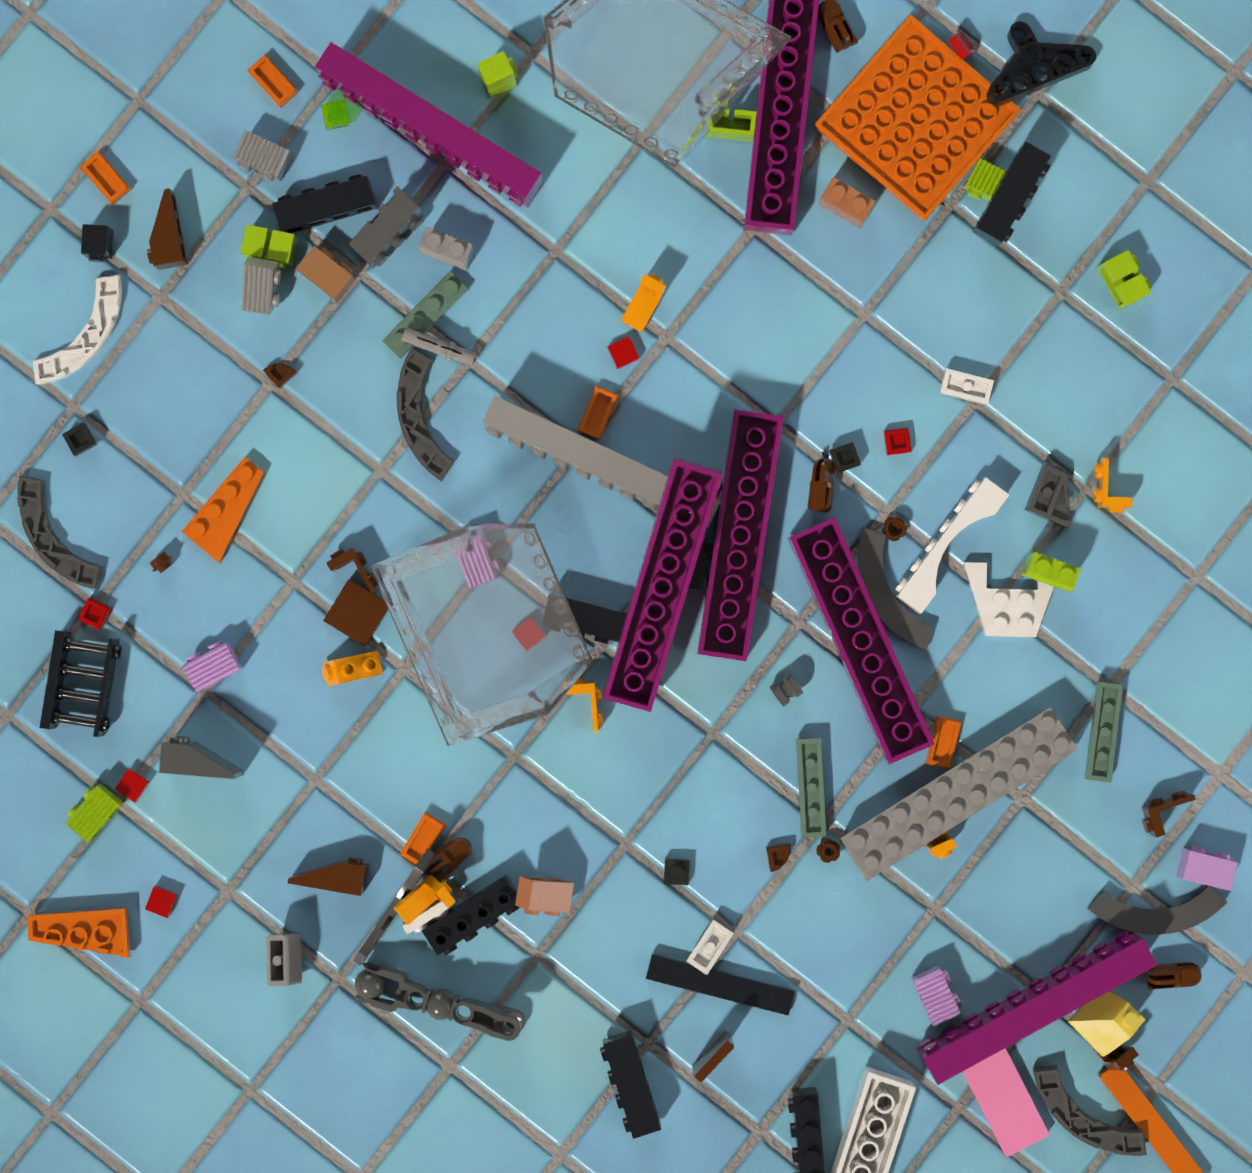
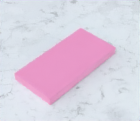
[963,1048,1050,1158]

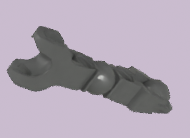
[353,962,526,1041]

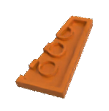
[182,457,265,563]
[27,907,131,958]

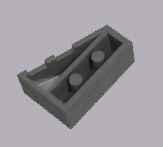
[349,186,423,268]

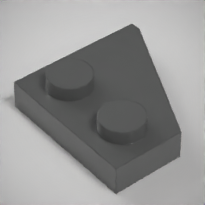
[1024,465,1071,528]

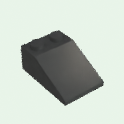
[159,736,243,779]

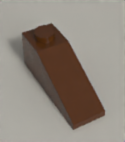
[147,188,188,270]
[288,857,369,896]

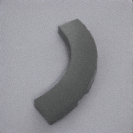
[397,347,455,482]
[18,475,103,590]
[857,527,934,650]
[353,848,435,965]
[1087,885,1227,935]
[1033,1065,1147,1156]

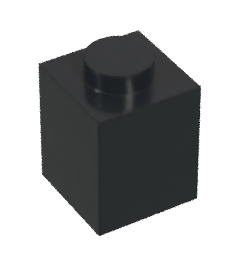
[81,224,113,263]

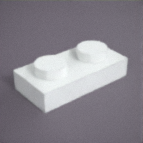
[939,368,994,405]
[402,899,448,934]
[686,920,734,975]

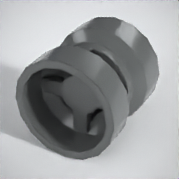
[770,673,803,707]

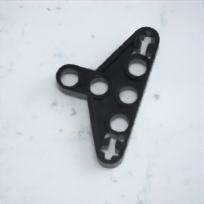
[986,21,1096,106]

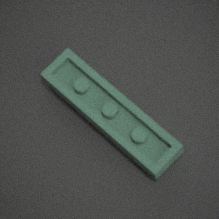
[382,271,469,359]
[1084,682,1123,783]
[796,738,827,838]

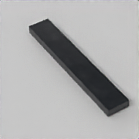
[646,954,795,1016]

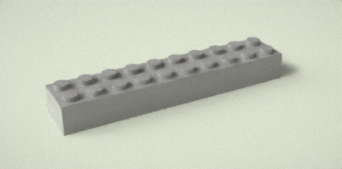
[482,396,720,530]
[840,707,1078,881]

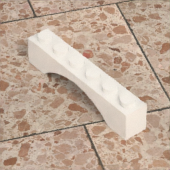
[895,477,1009,614]

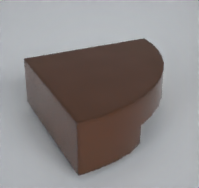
[263,364,298,389]
[766,843,791,872]

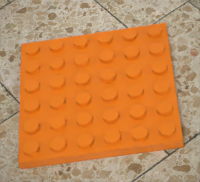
[813,14,1021,222]

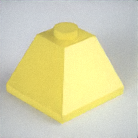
[1068,991,1145,1057]

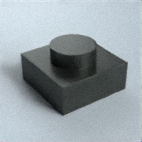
[62,422,98,456]
[829,442,861,474]
[664,858,690,885]

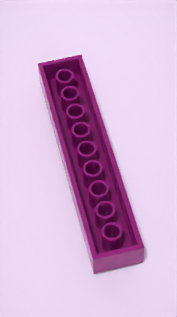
[743,0,819,236]
[315,42,543,208]
[697,409,784,662]
[603,456,723,712]
[788,517,935,764]
[916,931,1157,1085]

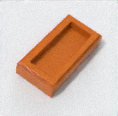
[247,54,299,108]
[80,151,132,205]
[577,386,618,441]
[925,716,962,769]
[399,812,446,864]

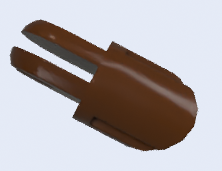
[818,0,858,53]
[807,459,835,513]
[427,838,472,882]
[1147,962,1202,990]

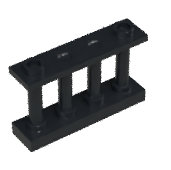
[39,630,122,737]

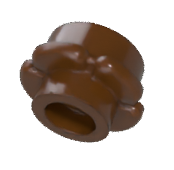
[882,517,906,541]
[149,552,172,574]
[816,838,840,863]

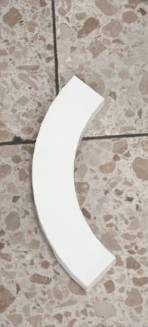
[33,274,122,385]

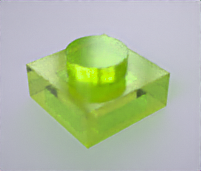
[321,99,351,130]

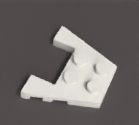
[963,562,1054,637]

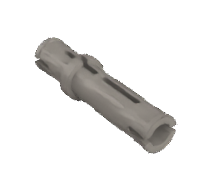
[401,326,476,367]

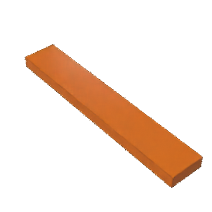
[1098,1068,1203,1173]

